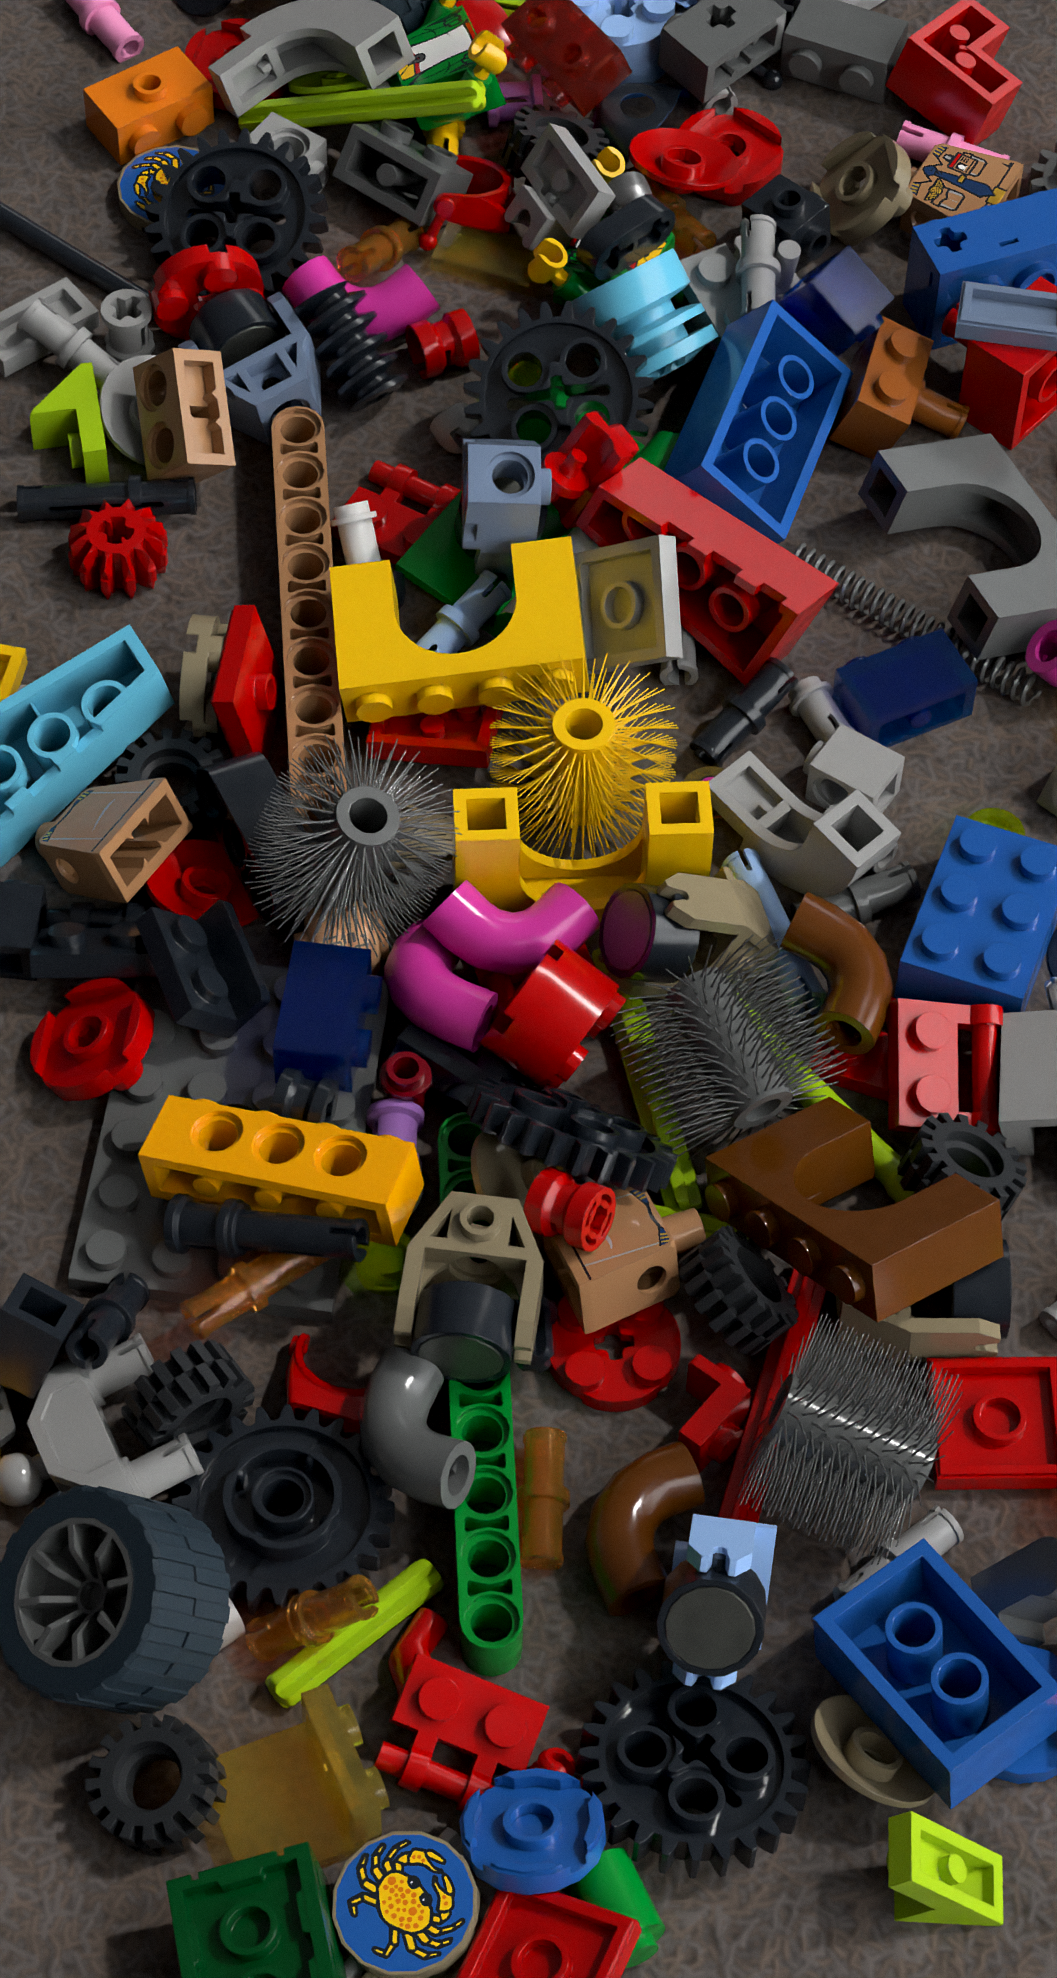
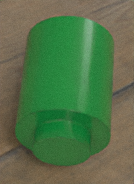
[564,1848,665,1969]

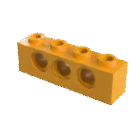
[138,1095,424,1247]

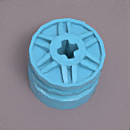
[571,248,718,391]

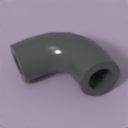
[358,1347,476,1509]

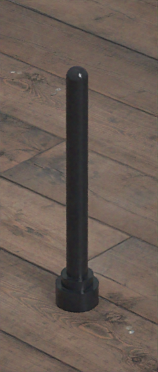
[0,201,156,323]

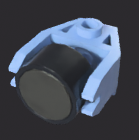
[657,1514,777,1690]

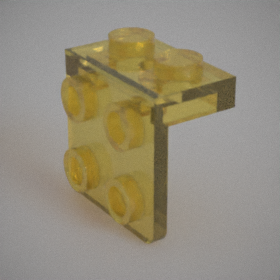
[212,1683,390,1866]

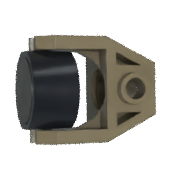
[598,867,780,999]
[394,1191,544,1383]
[834,1239,1012,1366]

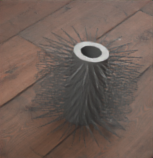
[243,730,462,963]
[610,934,848,1160]
[738,1314,963,1565]

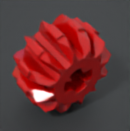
[68,498,168,600]

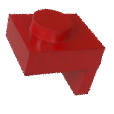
[678,1354,751,1474]

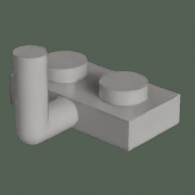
[680,240,801,348]

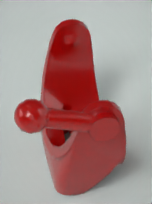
[418,155,516,251]
[285,1333,409,1433]

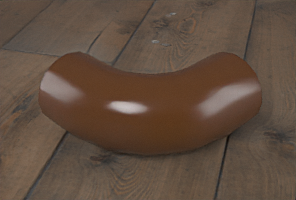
[780,891,893,1055]
[584,1440,705,1616]

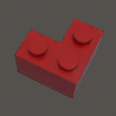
[885,0,1023,146]

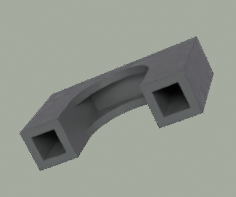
[858,433,1057,661]

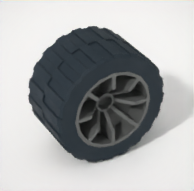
[0,1485,231,1715]

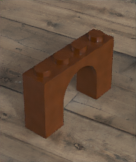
[705,1097,1004,1323]

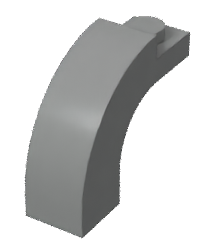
[208,0,415,118]
[709,750,901,897]

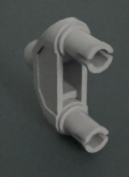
[0,1333,204,1508]

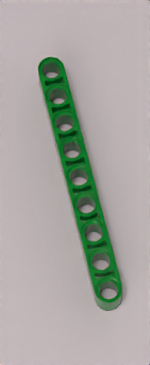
[438,1112,523,1677]

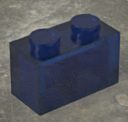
[777,245,894,356]
[832,629,978,748]
[273,940,382,1093]

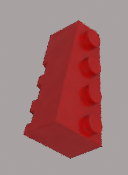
[575,457,839,685]

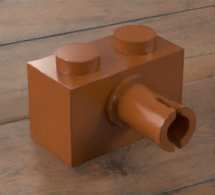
[829,316,970,459]

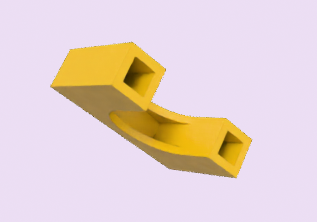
[329,536,590,723]
[452,781,714,922]

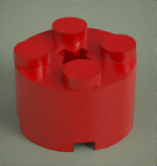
[479,939,627,1089]

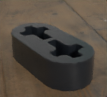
[576,194,676,280]

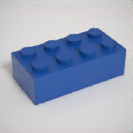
[664,299,853,544]

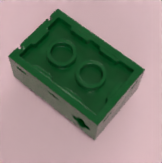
[166,1841,347,1978]

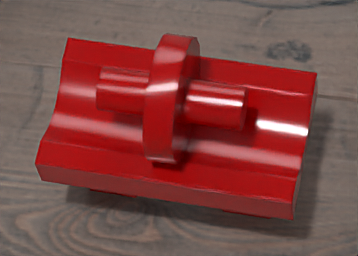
[541,411,639,530]

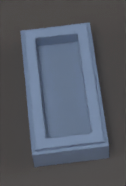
[954,281,1057,351]

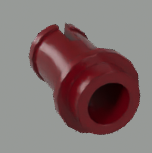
[380,1051,432,1116]

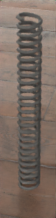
[794,543,1043,707]

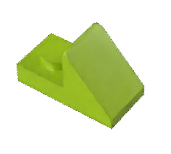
[29,362,110,483]
[886,1811,1003,1926]

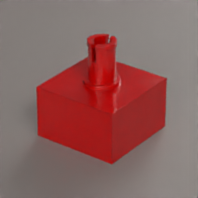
[941,276,1057,450]

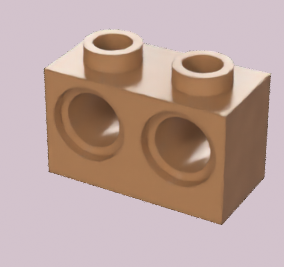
[133,348,236,483]

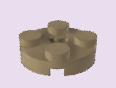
[810,131,913,246]
[179,614,228,739]

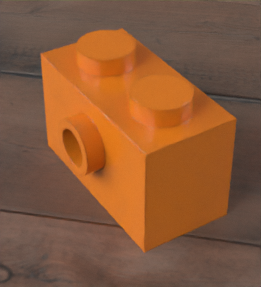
[83,46,214,166]

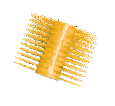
[489,650,678,860]

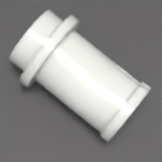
[330,500,381,565]

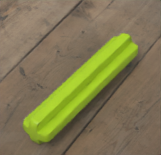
[265,1558,444,1708]

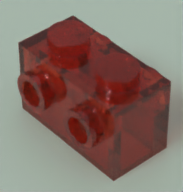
[501,0,632,117]

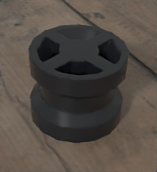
[269,1067,339,1124]

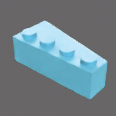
[0,624,175,868]

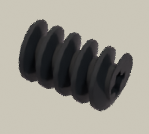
[294,281,409,413]

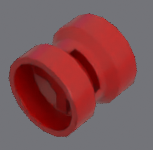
[405,308,480,380]
[523,1167,616,1252]

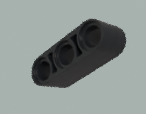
[195,751,324,921]

